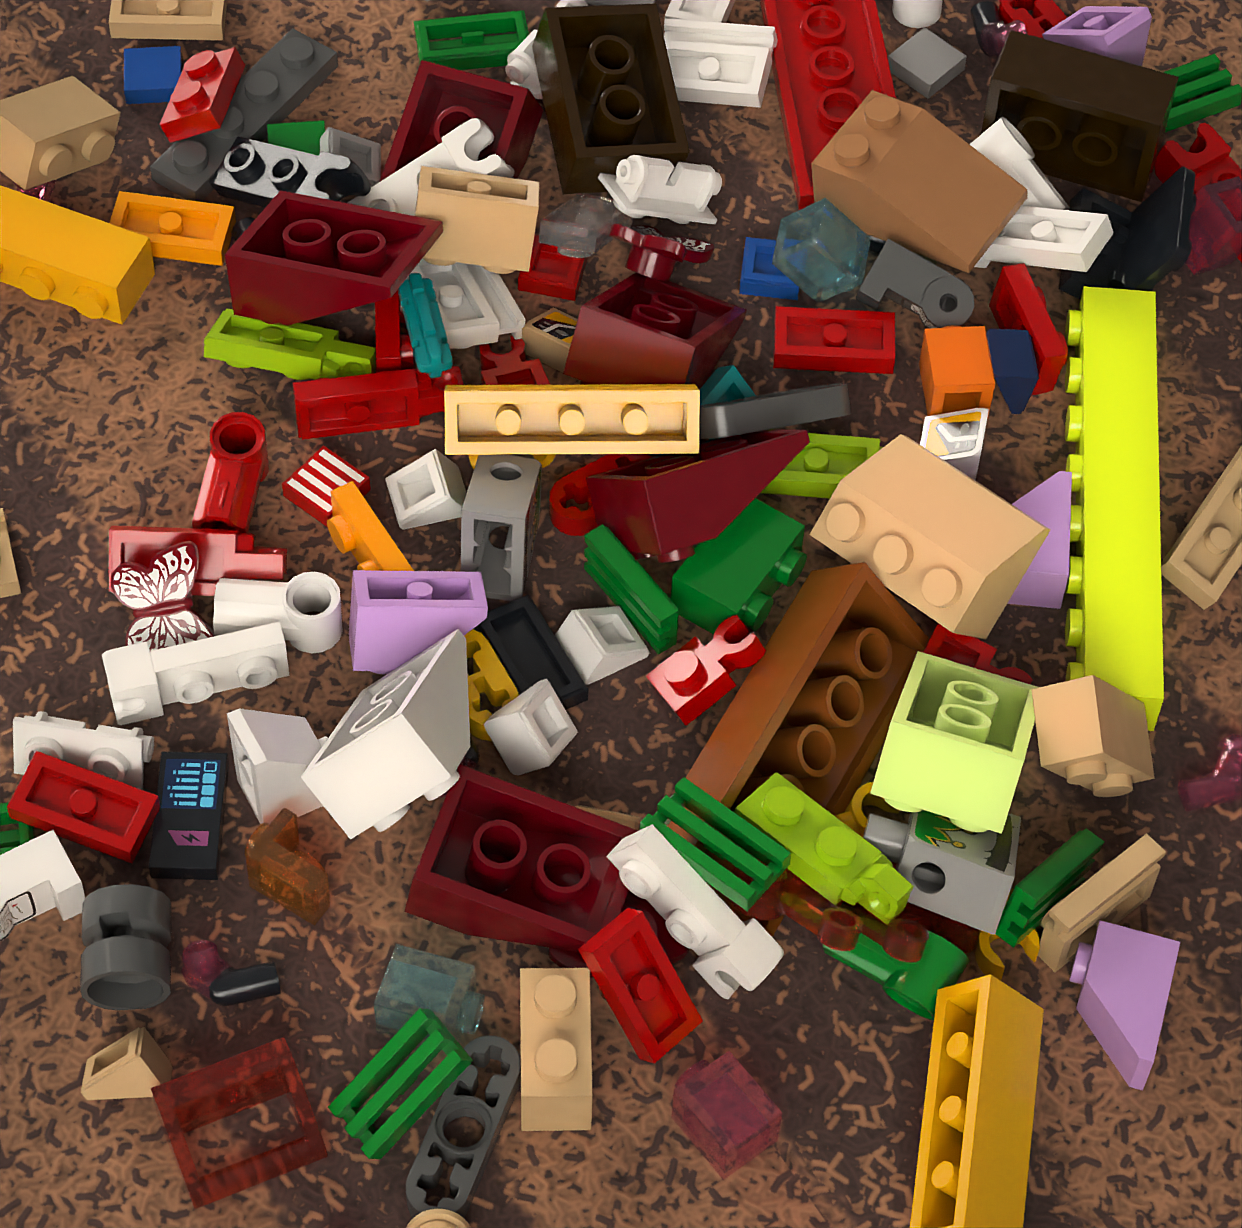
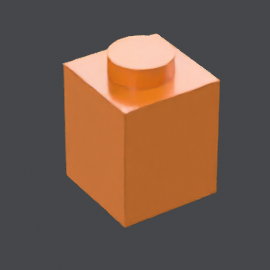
[919,325,995,419]

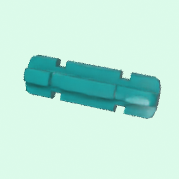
[398,273,453,378]

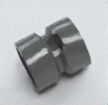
[80,884,172,1010]

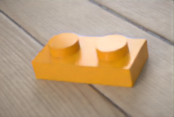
[109,191,236,266]
[327,481,414,571]

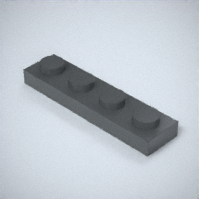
[150,28,338,202]

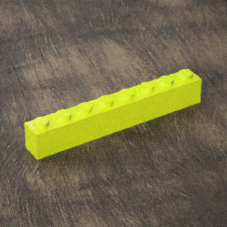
[1065,286,1164,731]

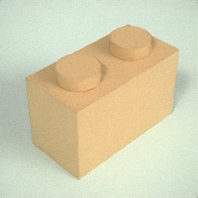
[0,76,121,190]
[415,166,539,274]
[1031,675,1155,797]
[520,968,592,1131]

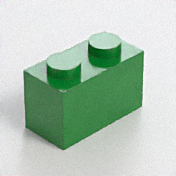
[671,498,807,635]

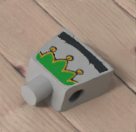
[460,454,542,601]
[863,810,1021,935]

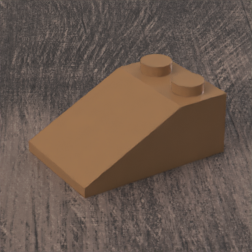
[811,90,1027,273]

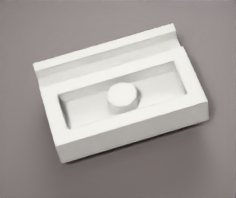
[664,18,778,108]
[406,258,525,349]

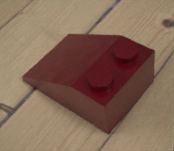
[380,60,543,182]
[225,190,443,326]
[563,273,747,390]
[586,429,810,563]
[404,764,638,952]

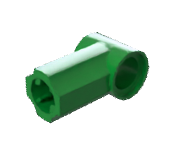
[822,902,970,1020]

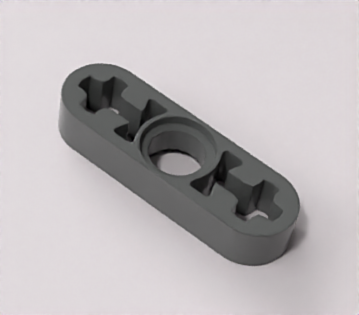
[699,383,851,439]
[406,1035,521,1218]

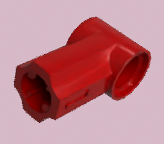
[192,412,269,533]

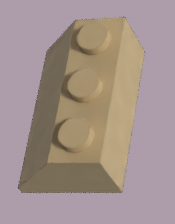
[809,434,1050,639]

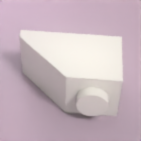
[227,708,328,832]

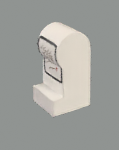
[0,830,85,942]

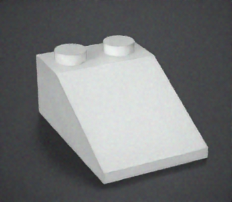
[301,629,470,839]

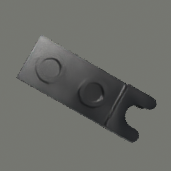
[209,136,371,207]

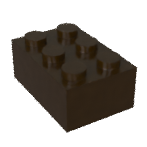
[532,3,690,195]
[981,30,1179,202]

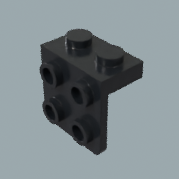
[1058,166,1197,300]

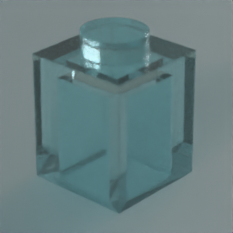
[772,198,871,302]
[374,944,485,1052]

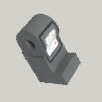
[856,239,975,329]

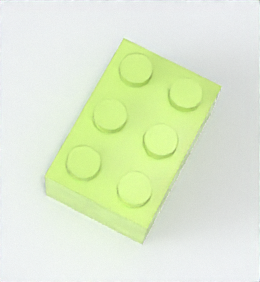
[870,651,1040,834]

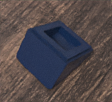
[986,329,1039,414]

